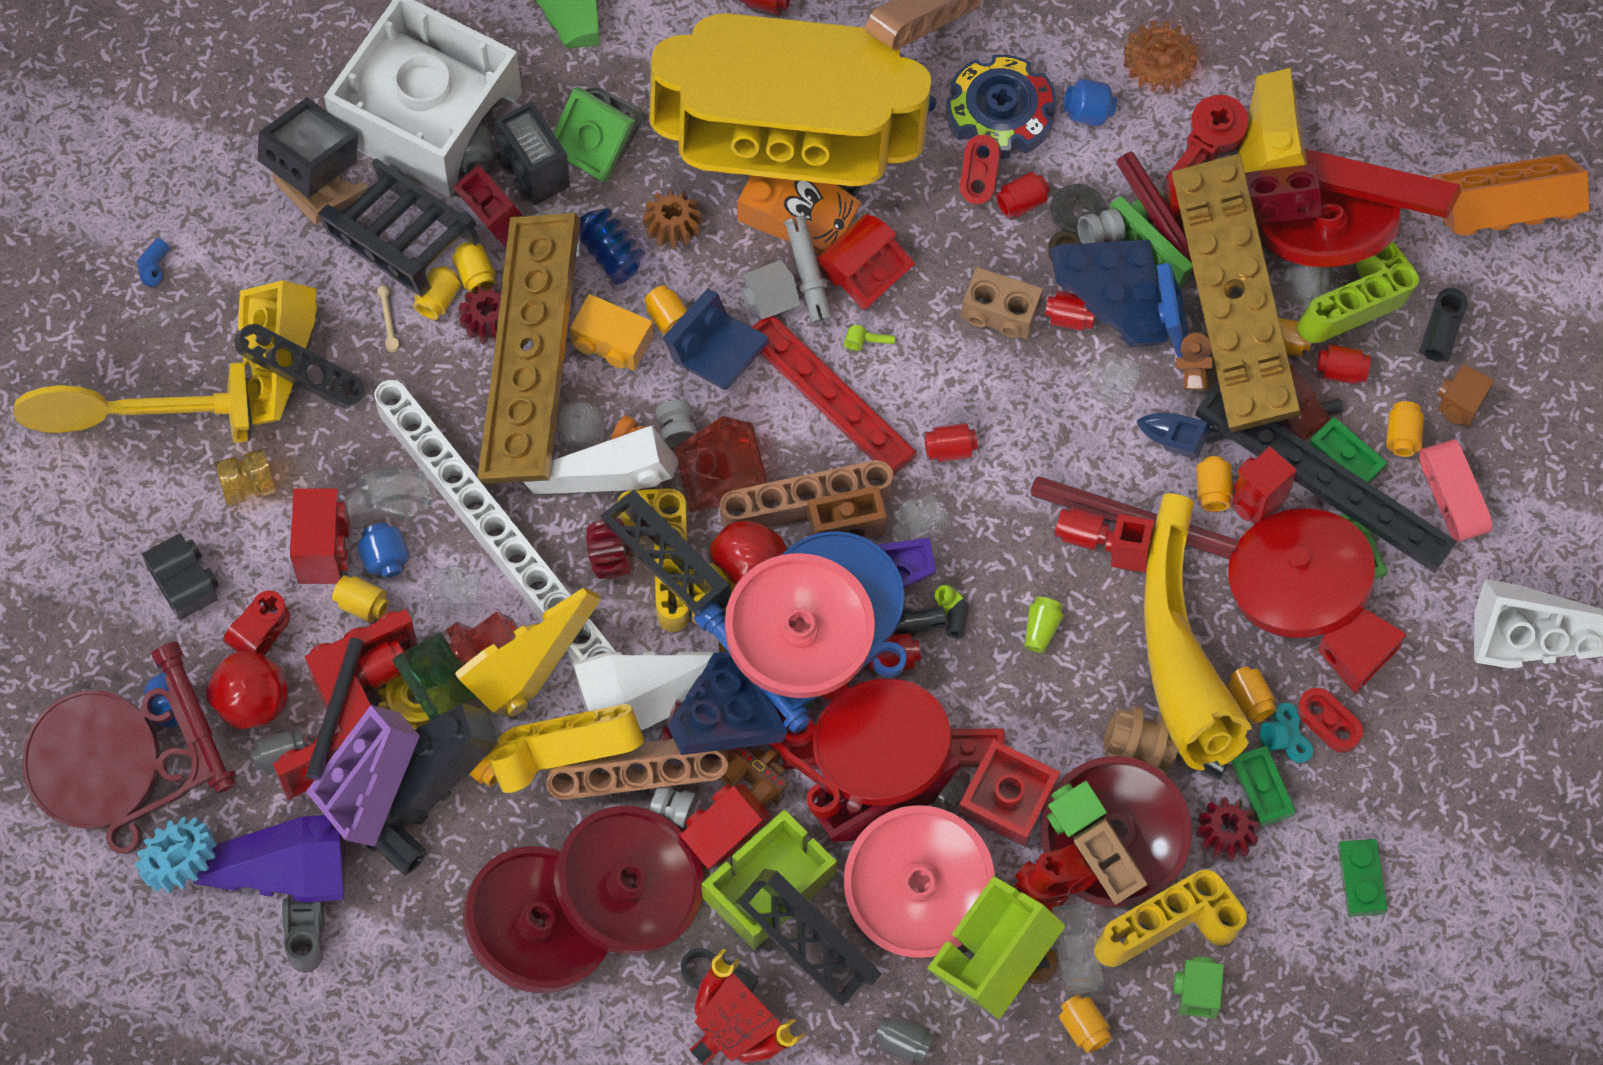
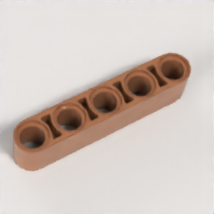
[865,0,982,50]
[720,460,893,528]
[546,739,729,800]

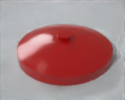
[1260,189,1401,267]
[1228,508,1376,638]

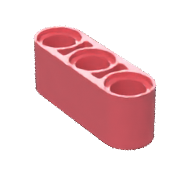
[1419,439,1492,542]

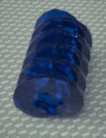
[579,208,645,285]

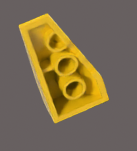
[1239,68,1308,173]
[238,280,317,425]
[455,588,601,717]

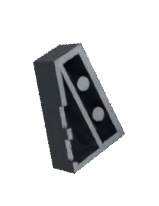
[391,703,498,825]

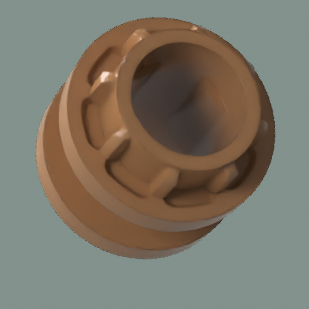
[1102,705,1178,774]

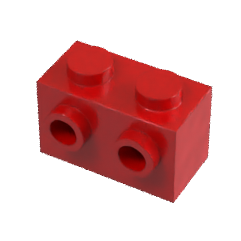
[1232,446,1296,524]
[680,784,773,870]

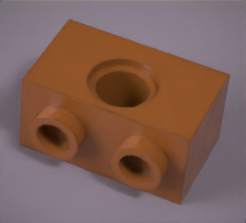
[807,485,887,539]

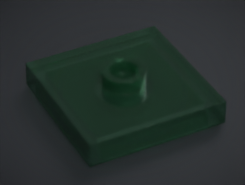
[392,632,476,721]

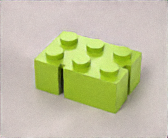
[702,809,837,950]
[927,876,1066,1019]

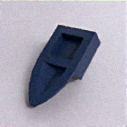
[1137,412,1211,459]

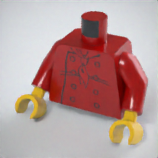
[689,949,805,1065]

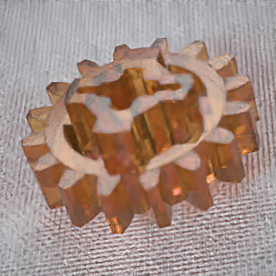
[1123,20,1198,92]

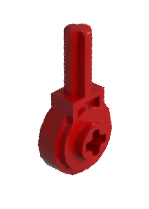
[1165,95,1248,182]

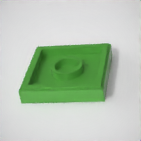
[547,87,635,182]

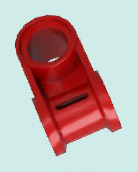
[223,590,290,655]
[1021,844,1097,901]

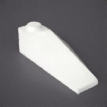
[524,426,679,494]
[1474,579,1603,668]
[573,652,716,731]

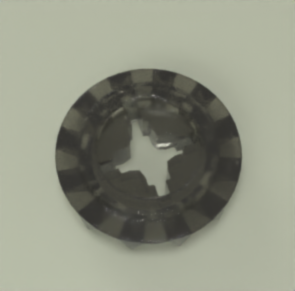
[1050,184,1106,236]
[930,770,970,812]

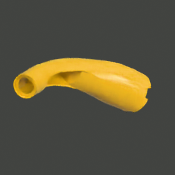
[1144,493,1252,770]

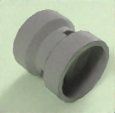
[1077,209,1125,243]
[655,400,697,448]
[649,786,697,829]

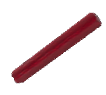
[1116,151,1194,275]

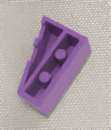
[306,705,420,846]

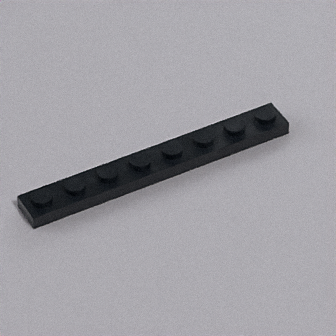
[1195,384,1457,573]

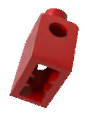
[1318,608,1406,694]

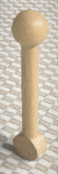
[377,285,400,352]

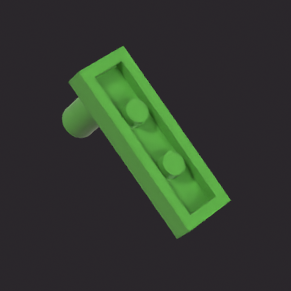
[1109,189,1193,289]

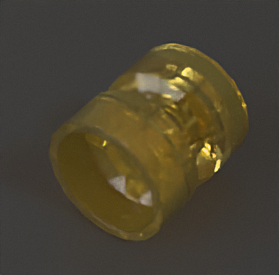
[215,449,276,507]

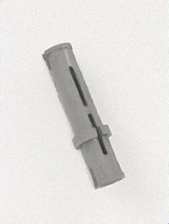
[784,216,833,323]

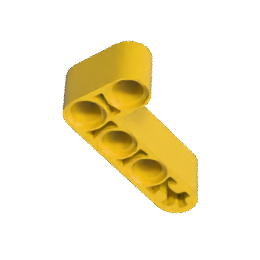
[617,488,690,632]
[488,704,645,793]
[1094,869,1247,967]

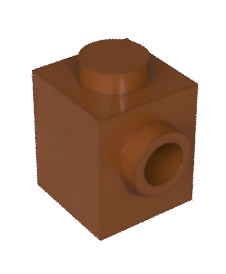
[1437,364,1495,428]

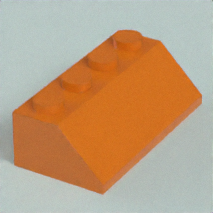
[1432,153,1590,236]

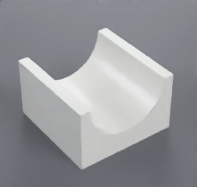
[324,0,522,198]

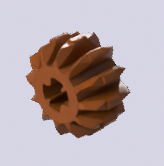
[642,188,702,250]

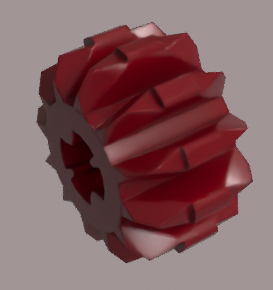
[458,283,502,345]
[586,518,633,580]
[1195,796,1260,862]

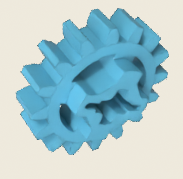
[135,817,217,893]

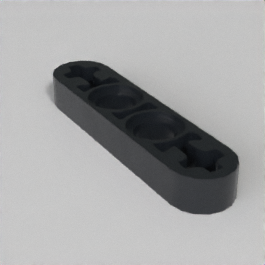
[234,324,364,408]

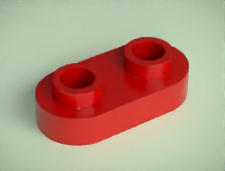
[960,135,1001,204]
[1297,688,1363,753]

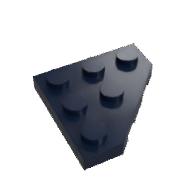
[1050,240,1168,347]
[668,651,787,755]

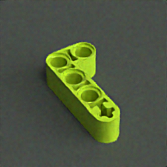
[1297,241,1419,343]

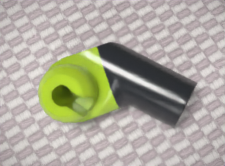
[935,585,969,639]

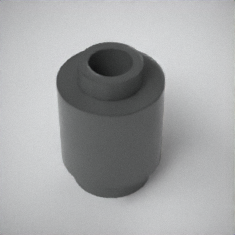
[251,729,306,775]
[874,1013,934,1064]

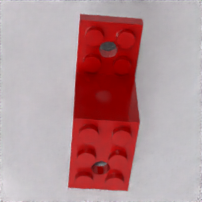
[273,609,419,801]

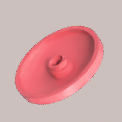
[725,553,875,698]
[844,806,995,958]

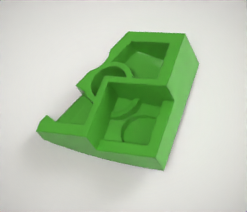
[533,0,600,48]

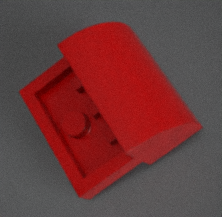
[816,214,915,310]

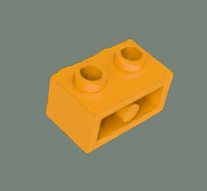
[570,294,653,371]

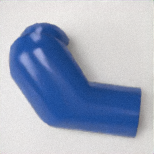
[137,238,170,287]

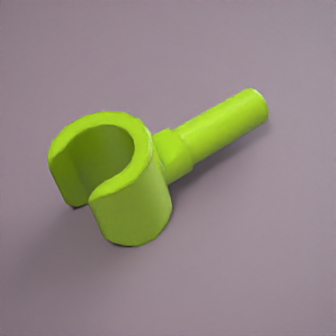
[843,325,895,351]

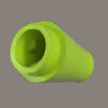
[1024,596,1064,653]

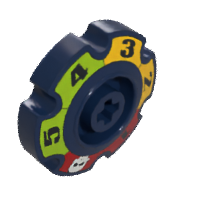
[946,54,1057,159]

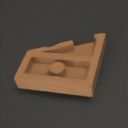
[272,172,369,225]

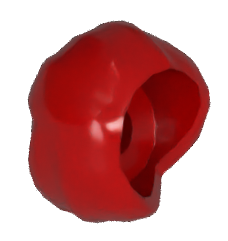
[709,521,786,585]
[206,651,288,729]

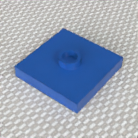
[1157,263,1188,357]

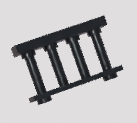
[318,158,480,297]

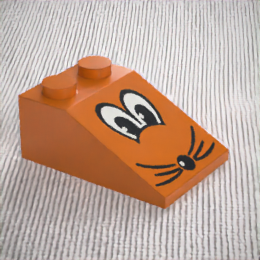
[737,175,861,254]

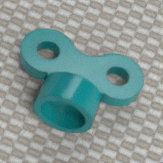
[1259,703,1313,764]

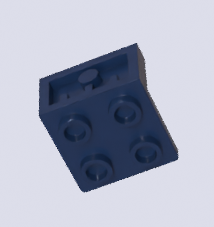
[663,288,769,390]

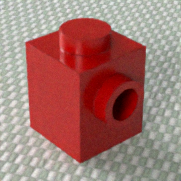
[1105,514,1154,573]

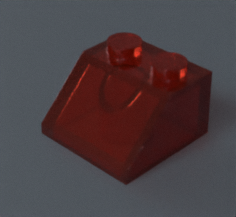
[674,416,768,512]

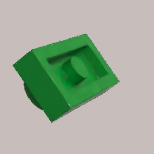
[1309,417,1388,484]
[1231,745,1295,828]
[1337,839,1387,917]

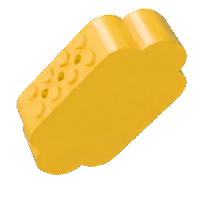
[649,13,931,186]

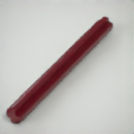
[1031,476,1239,560]

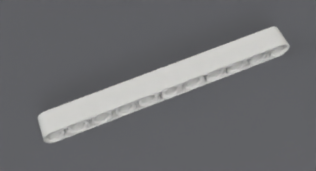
[375,380,616,662]

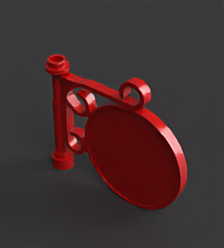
[770,679,952,819]

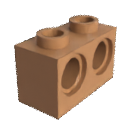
[961,267,1043,339]
[1073,816,1147,905]

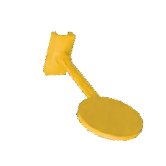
[13,363,249,443]

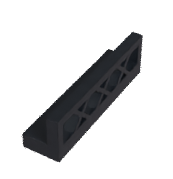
[601,489,731,617]
[735,869,882,1006]

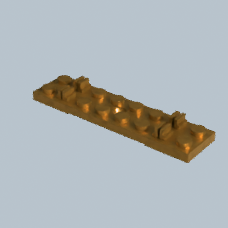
[1171,153,1301,433]
[477,212,580,484]

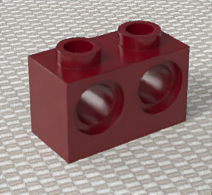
[1245,163,1322,225]
[453,164,523,248]

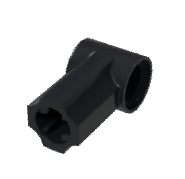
[1419,287,1468,362]
[364,810,427,876]

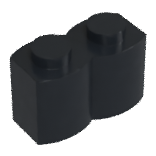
[141,533,220,621]

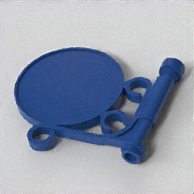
[694,532,906,734]

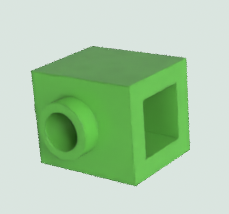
[1047,781,1108,838]
[1173,957,1224,1019]

